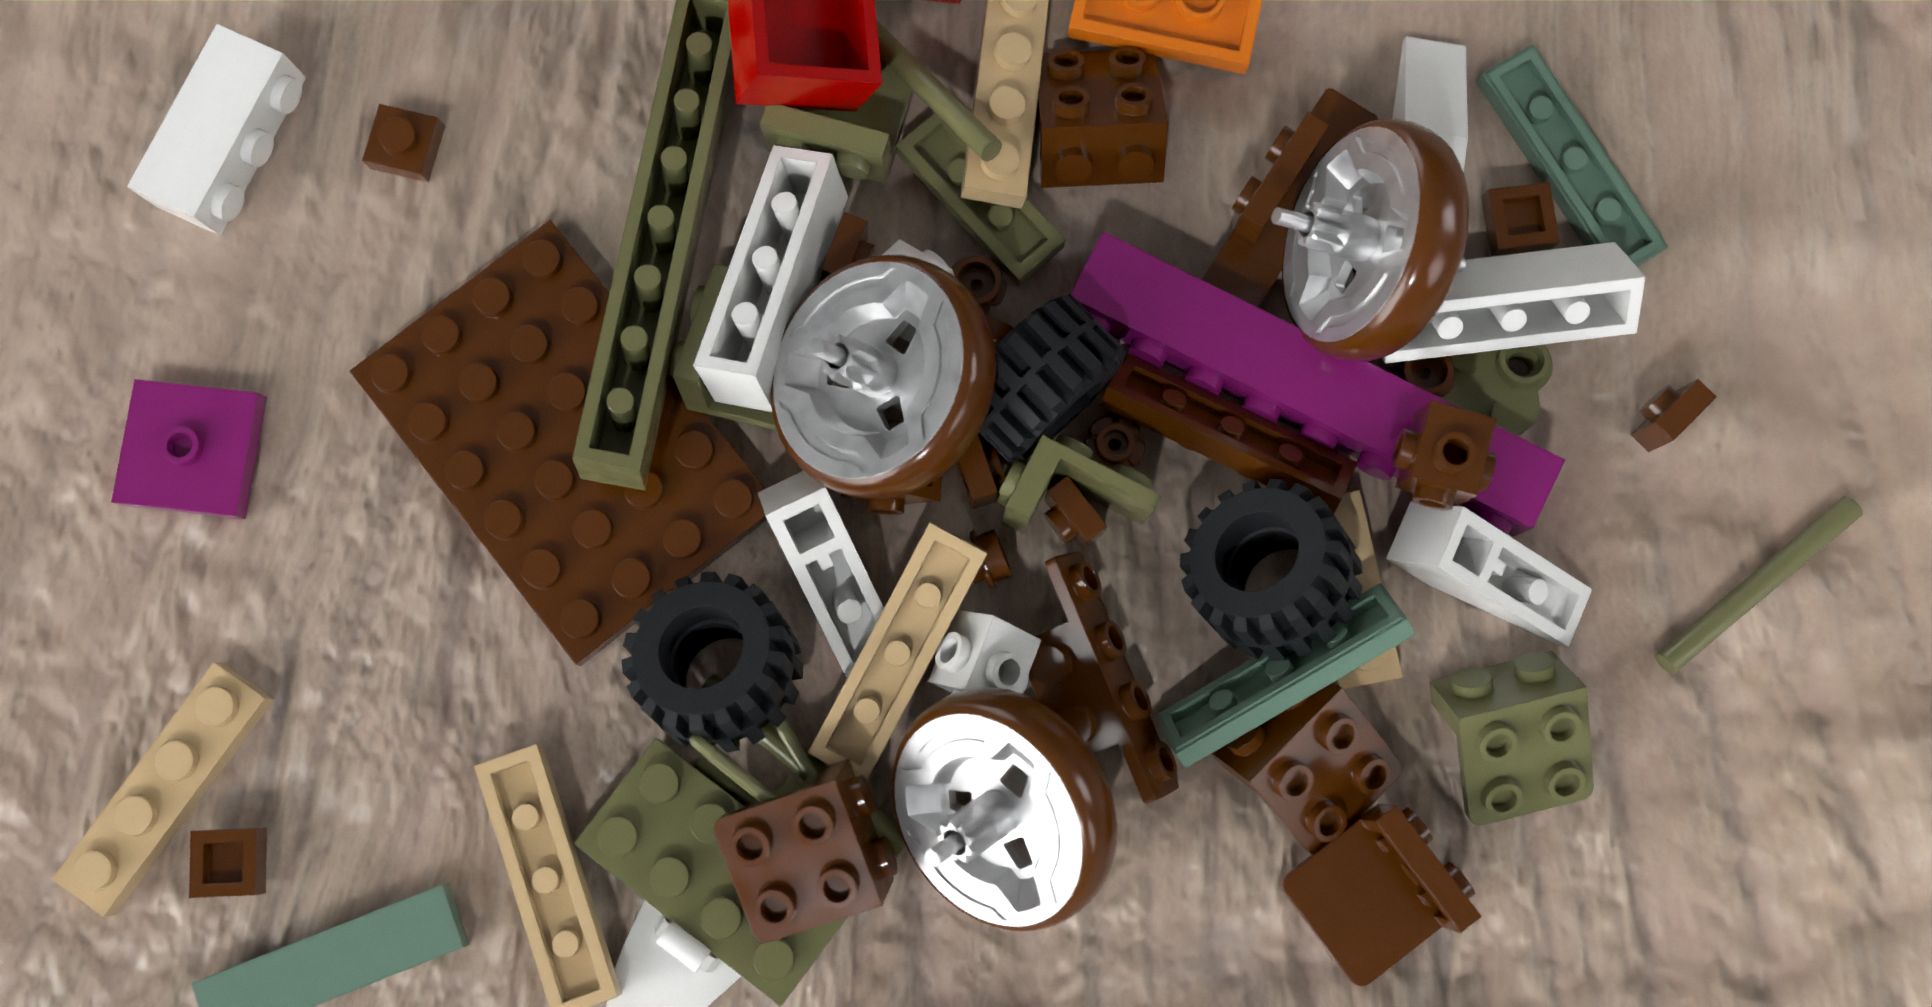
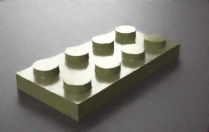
[573,738,848,1007]

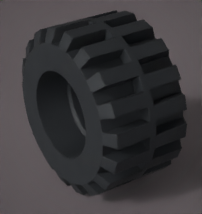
[979,294,1126,463]
[1180,479,1363,661]
[622,572,803,753]

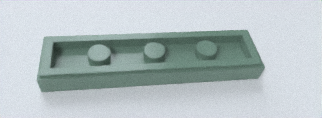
[1476,44,1668,267]
[1157,583,1416,769]
[191,883,470,1007]

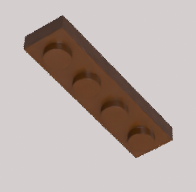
[1100,353,1358,514]

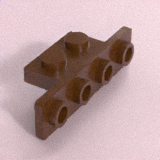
[1202,88,1378,307]
[1029,551,1179,804]

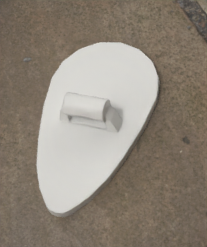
[606,900,741,1007]

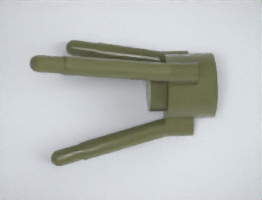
[690,719,819,806]

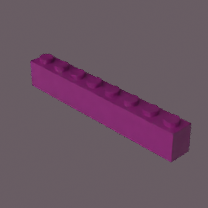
[1070,231,1565,537]

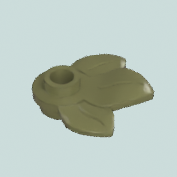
[1439,345,1553,436]

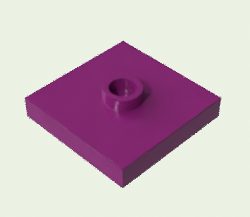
[111,379,267,519]

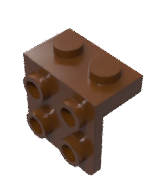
[1038,46,1168,188]
[1211,682,1402,854]
[714,758,898,943]
[1281,803,1482,986]

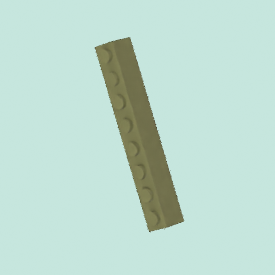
[572,0,734,491]

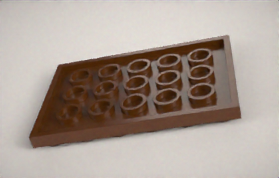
[349,220,767,666]

